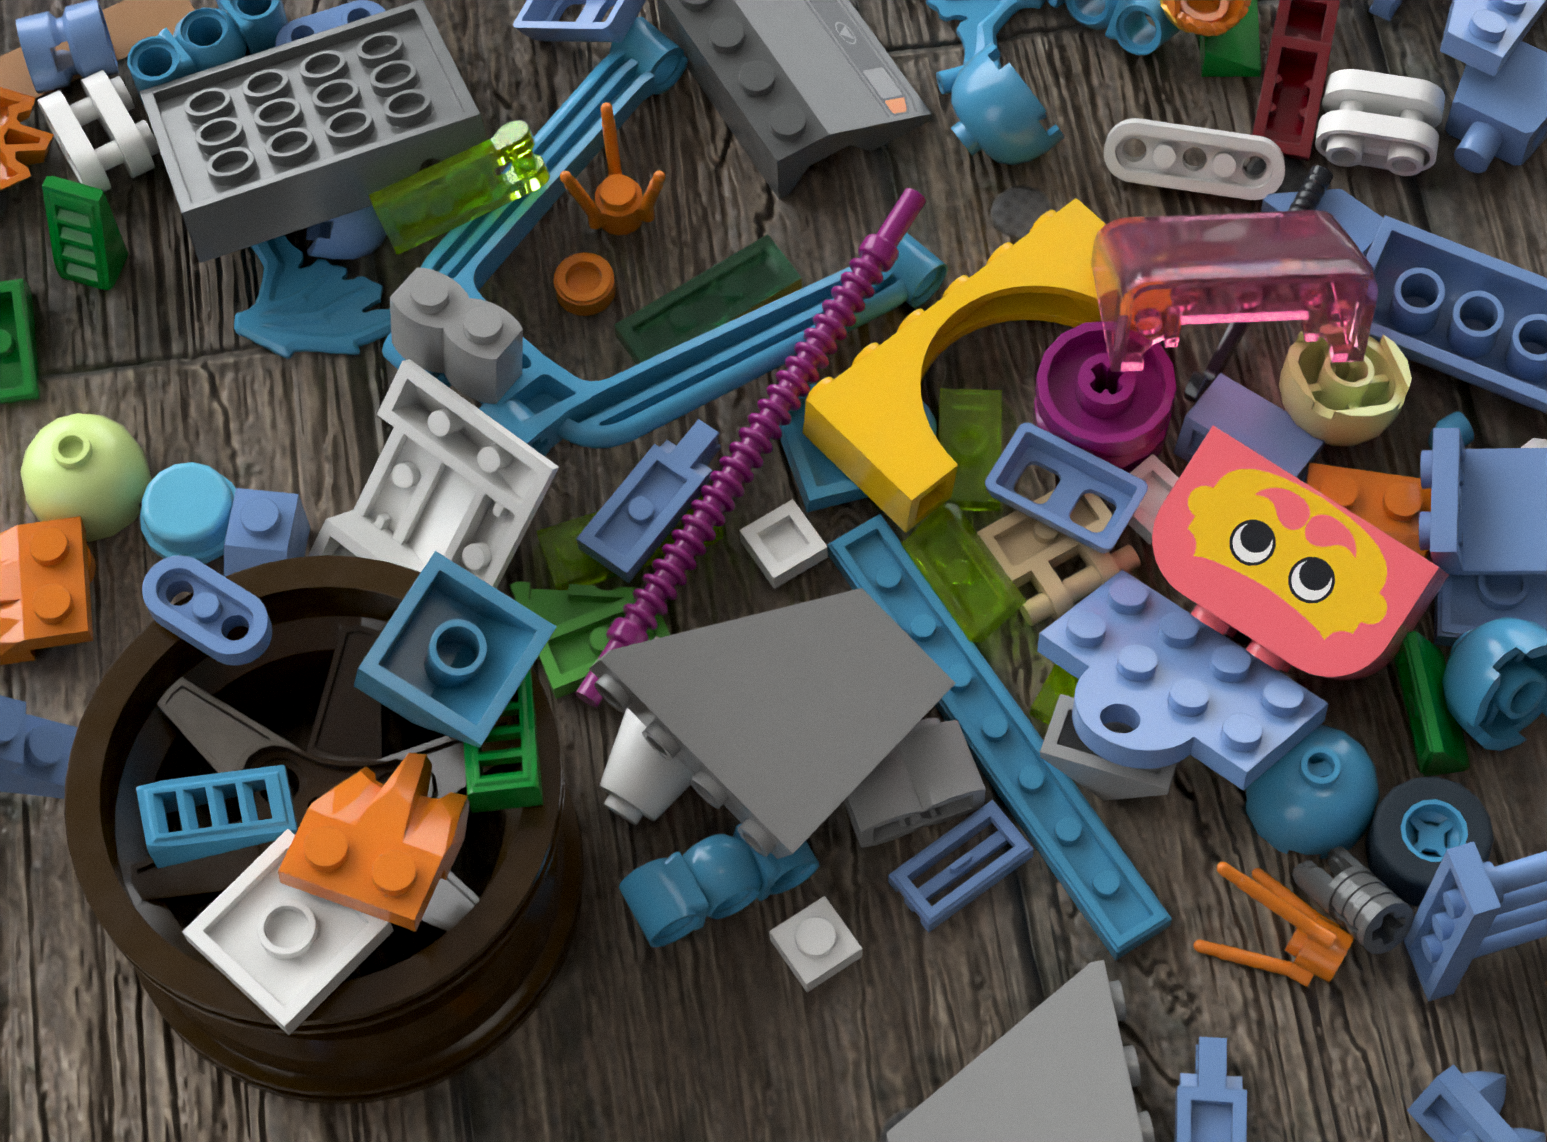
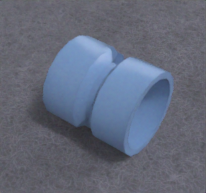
[16,0,119,94]

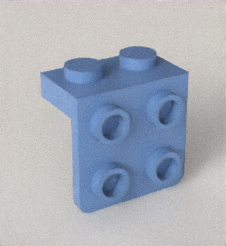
[1419,428,1547,575]

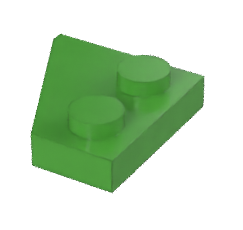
[509,581,670,699]

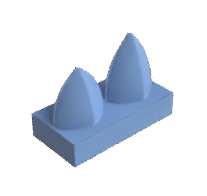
[1407,1064,1546,1142]

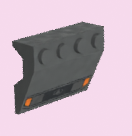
[657,0,932,199]

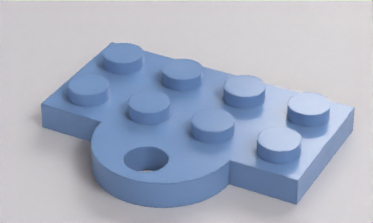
[1037,569,1329,790]

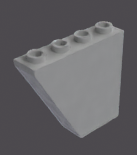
[589,588,956,859]
[886,960,1155,1142]

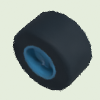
[1365,776,1494,907]

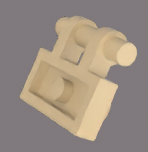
[975,490,1141,626]

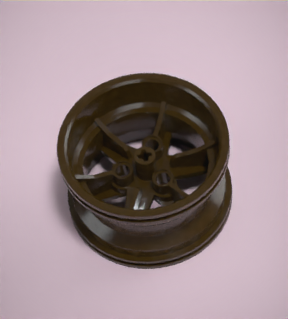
[64,555,584,1105]

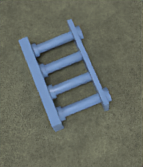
[1403,842,1547,1002]

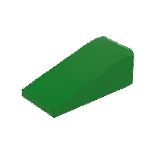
[0,278,40,404]

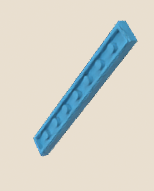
[827,514,1172,961]

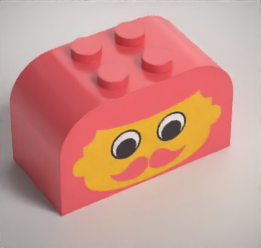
[1152,426,1449,680]

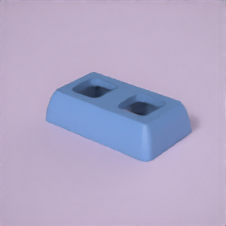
[513,0,646,43]
[985,423,1148,554]

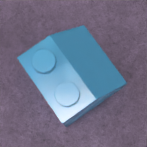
[353,551,557,748]

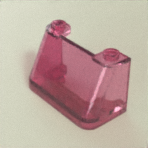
[1091,210,1378,372]

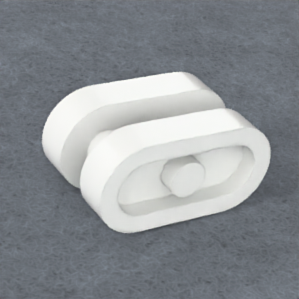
[1315,69,1445,176]
[37,70,160,192]

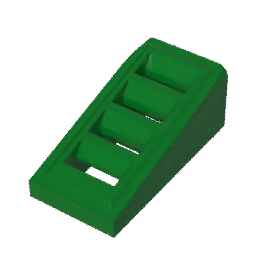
[42,176,129,290]
[464,668,544,813]

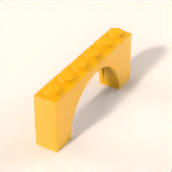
[802,198,1181,533]

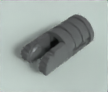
[1291,846,1413,954]

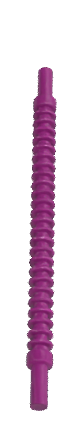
[575,188,926,707]

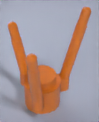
[560,102,666,235]
[1193,862,1354,987]

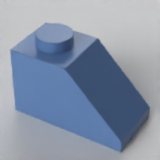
[224,488,310,577]

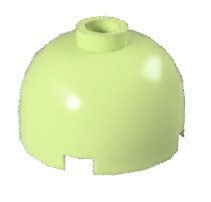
[1279,320,1412,446]
[20,413,152,542]

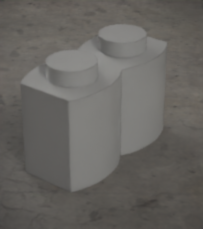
[390,267,523,404]
[843,718,986,848]

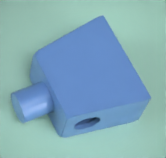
[1445,41,1547,173]

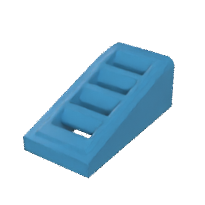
[136,765,298,869]

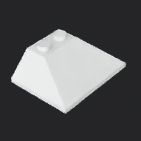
[308,359,559,589]

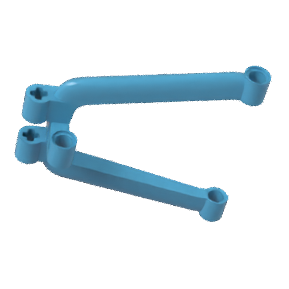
[382,17,948,456]

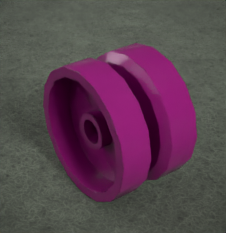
[1033,321,1176,473]

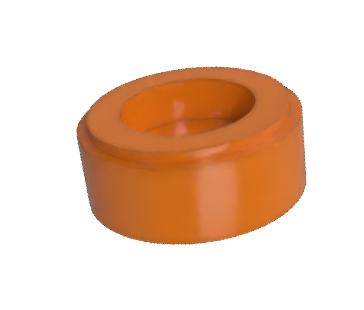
[553,252,616,316]

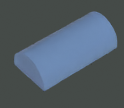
[1338,215,1547,414]

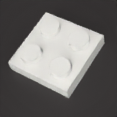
[182,829,394,1035]

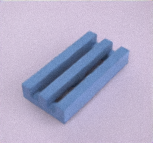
[888,800,1034,933]

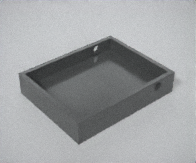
[139,0,494,263]

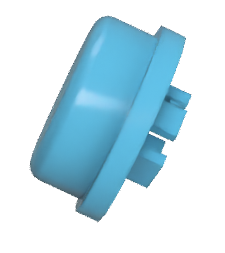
[140,462,236,564]

